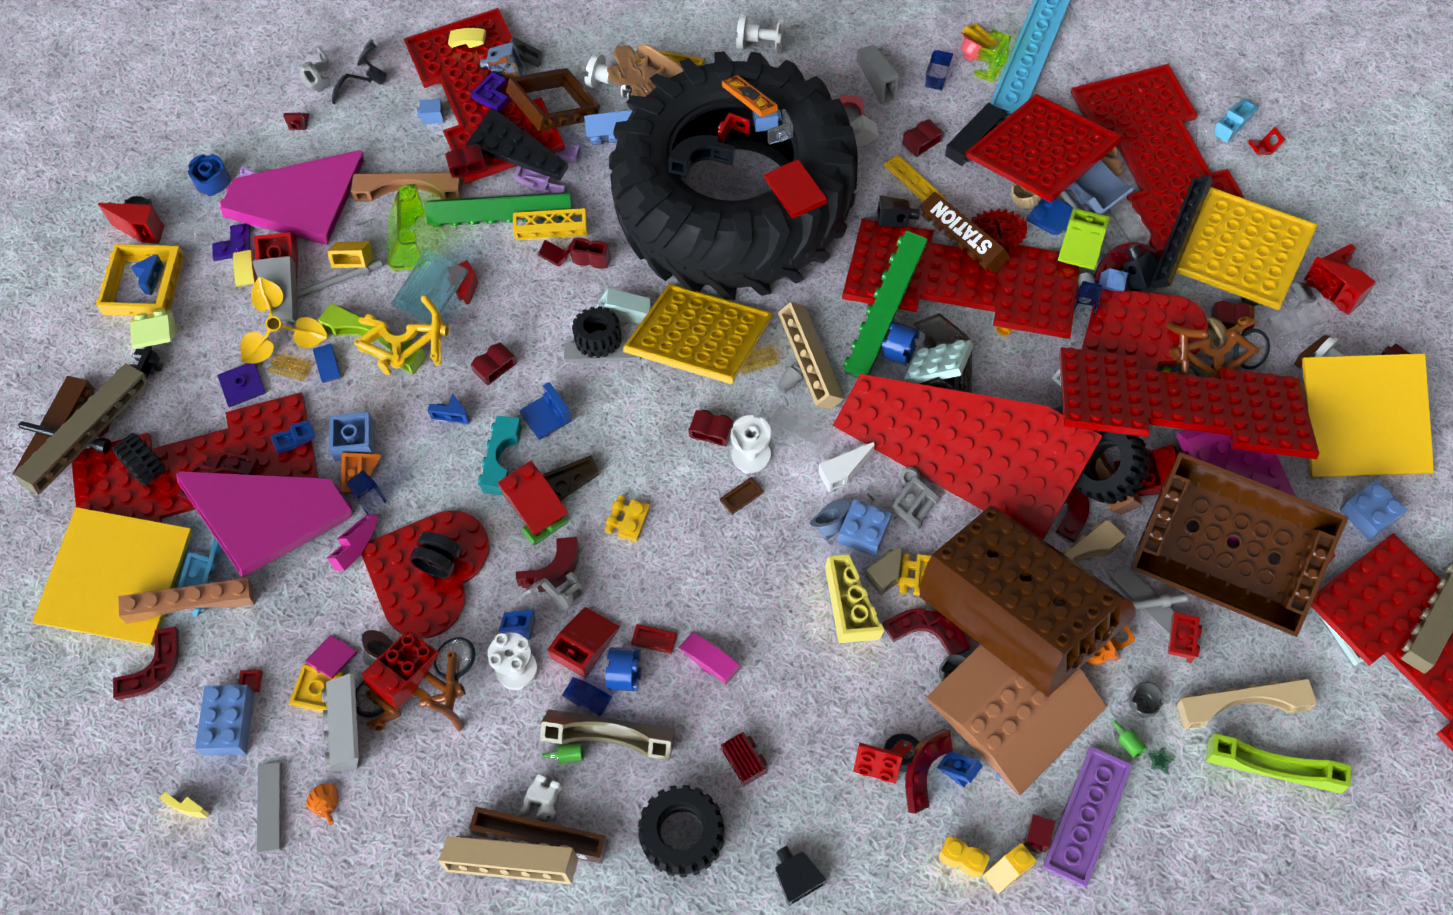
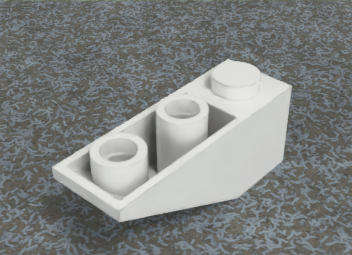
[819,442,875,491]

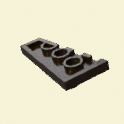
[542,455,599,501]

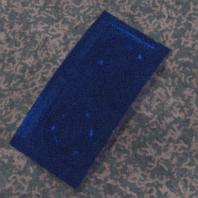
[562,677,612,716]

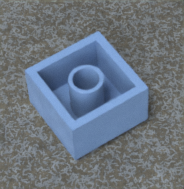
[329,412,374,461]
[1340,480,1408,541]
[838,499,892,557]

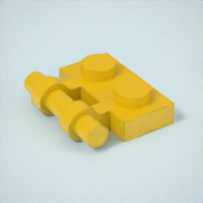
[605,495,650,542]
[897,554,931,596]

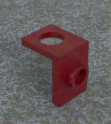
[283,113,309,130]
[537,240,571,266]

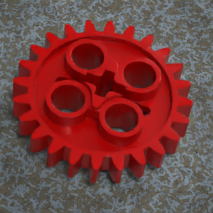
[972,209,1027,249]

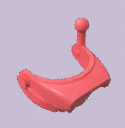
[840,95,865,116]

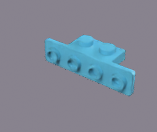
[178,538,221,617]

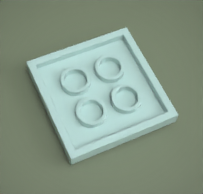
[904,340,973,384]

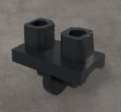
[130,346,163,379]

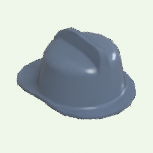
[810,499,851,540]

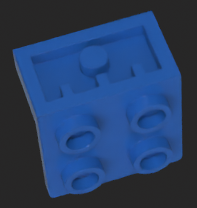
[519,382,572,440]

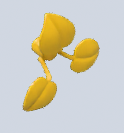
[240,277,327,364]

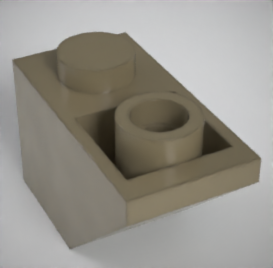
[866,547,901,595]

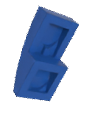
[313,343,341,383]
[271,420,315,455]

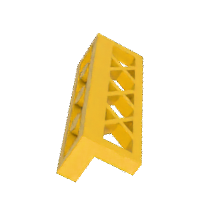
[513,208,588,240]

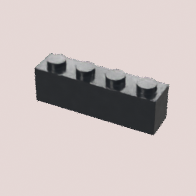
[945,102,1006,166]

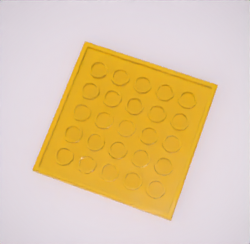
[1176,187,1318,310]
[623,284,773,384]
[1302,354,1434,478]
[32,507,193,646]

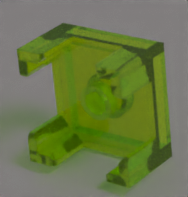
[974,29,1011,83]

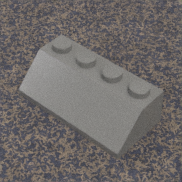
[322,673,359,772]

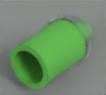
[1112,720,1148,759]
[542,743,584,765]

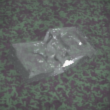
[864,477,899,519]

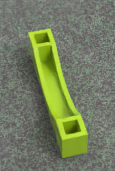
[318,303,426,375]
[1205,733,1352,794]

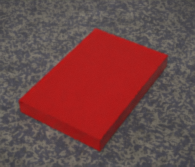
[764,159,827,219]

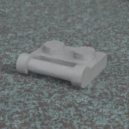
[889,476,940,531]

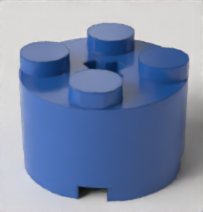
[188,154,230,196]
[881,322,920,366]
[606,647,642,692]

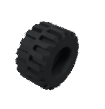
[572,306,622,358]
[112,433,166,486]

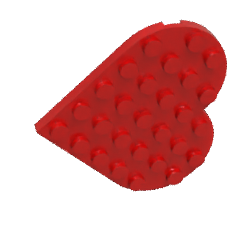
[1081,287,1208,371]
[361,511,490,639]

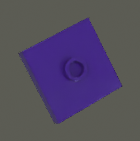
[217,363,266,408]

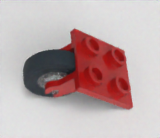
[853,733,919,784]

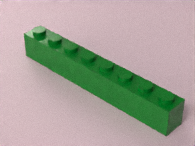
[425,192,573,227]
[843,230,927,379]

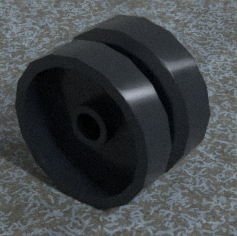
[408,531,463,579]

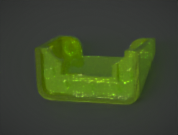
[387,184,425,271]

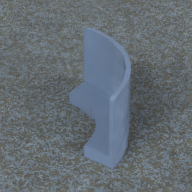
[1067,160,1135,214]

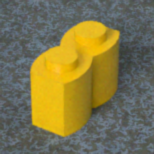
[939,837,990,878]

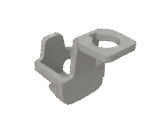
[299,47,331,92]
[522,572,584,611]

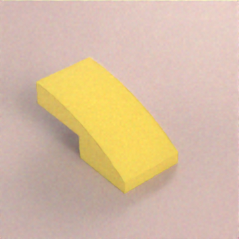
[448,28,486,48]
[233,250,256,287]
[159,792,210,817]

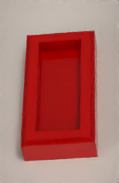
[631,624,677,654]

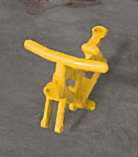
[354,295,449,375]

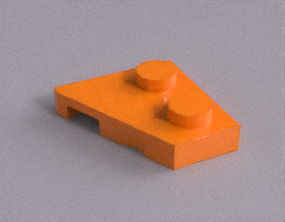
[340,453,381,494]

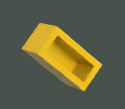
[327,241,374,268]

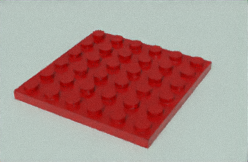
[966,94,1122,203]

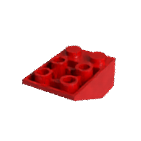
[98,202,165,244]
[1304,257,1376,315]
[1114,444,1178,496]
[548,607,620,679]
[362,629,439,710]

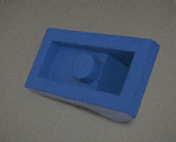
[131,254,164,295]
[428,394,469,424]
[498,610,536,640]
[937,752,983,788]

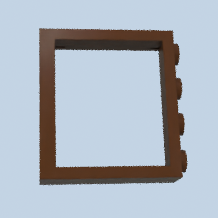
[506,68,601,131]

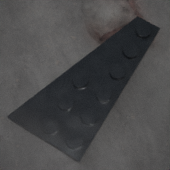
[466,107,568,181]

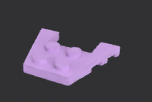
[514,145,580,193]

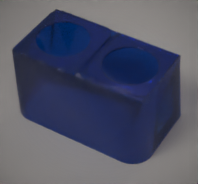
[925,50,953,91]
[1074,281,1102,317]
[346,470,386,514]

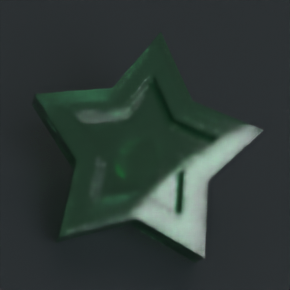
[1148,748,1174,774]

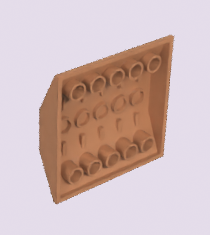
[925,645,1106,796]

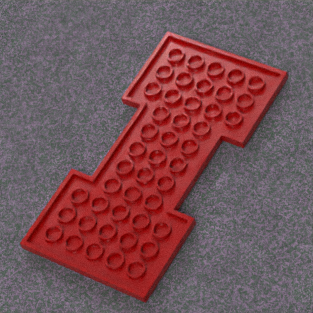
[404,8,565,184]
[1071,64,1245,253]
[842,218,1079,339]
[1059,347,1320,460]
[71,392,319,523]
[1311,533,1453,751]

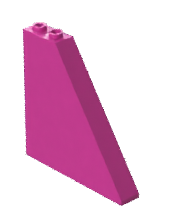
[219,150,364,245]
[176,472,352,578]

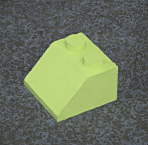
[130,309,178,349]

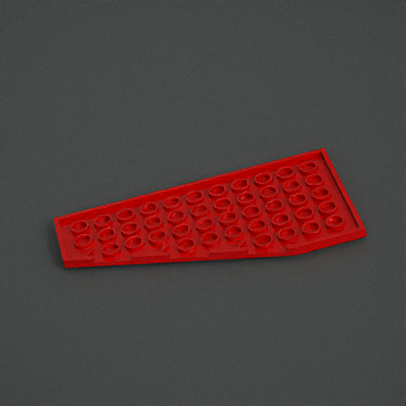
[833,374,1103,540]

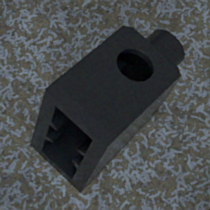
[877,196,920,227]
[1123,244,1158,291]
[775,846,826,906]

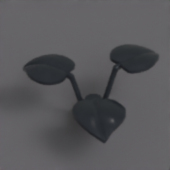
[332,39,387,105]

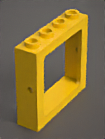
[96,244,185,315]

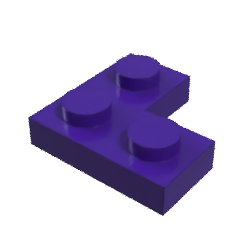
[470,72,509,112]
[212,223,251,261]

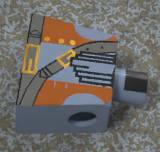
[480,42,524,79]

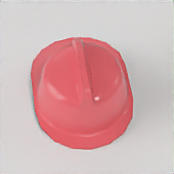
[961,32,989,62]

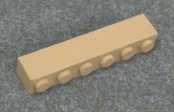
[778,302,844,409]
[439,835,579,884]

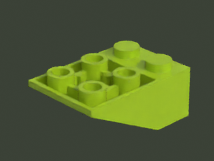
[1058,208,1110,270]

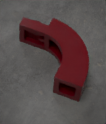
[516,537,579,593]

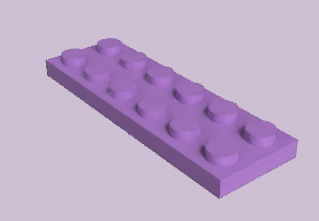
[1042,746,1132,888]

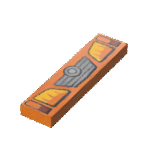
[722,75,778,117]

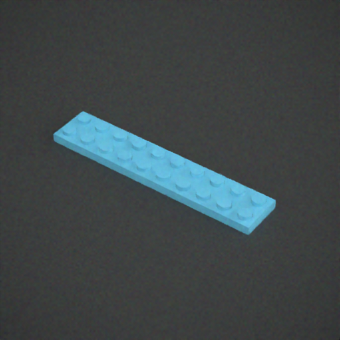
[990,0,1071,116]

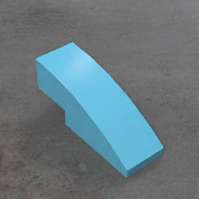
[1212,98,1259,142]

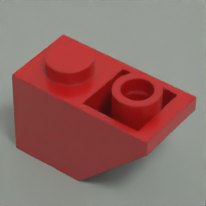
[447,260,478,305]

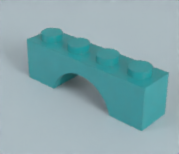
[478,416,522,495]

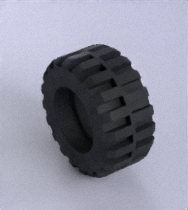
[1074,430,1151,504]
[638,785,725,877]

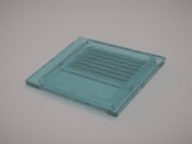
[391,248,468,324]

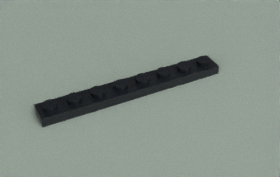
[1150,175,1213,288]

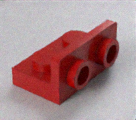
[1168,612,1202,663]

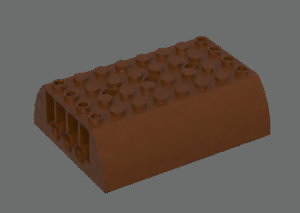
[1130,452,1349,637]
[920,505,1136,697]

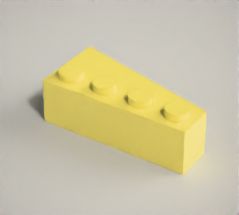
[825,554,884,643]

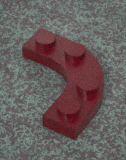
[1093,242,1162,284]
[177,452,259,502]
[1056,488,1089,543]
[882,608,970,656]
[113,627,179,700]
[905,729,953,814]

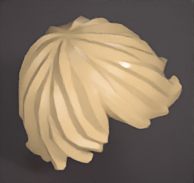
[1011,184,1041,210]

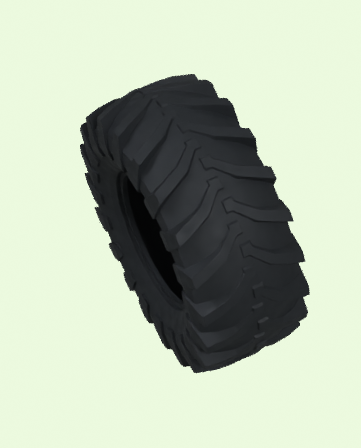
[609,51,858,299]

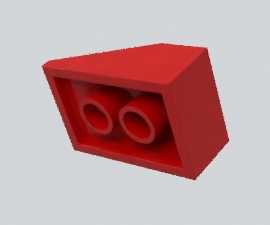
[254,232,298,288]
[497,461,568,536]

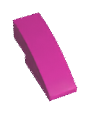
[327,514,378,571]
[678,632,739,685]

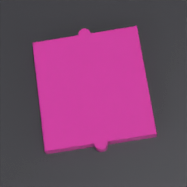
[305,635,357,679]

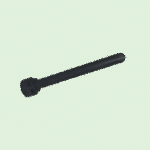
[18,421,111,454]

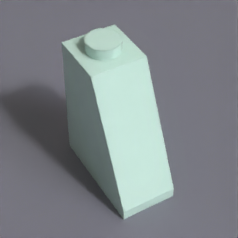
[596,288,652,323]

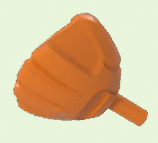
[306,783,338,825]

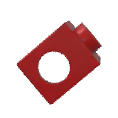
[718,113,750,143]
[1248,127,1286,155]

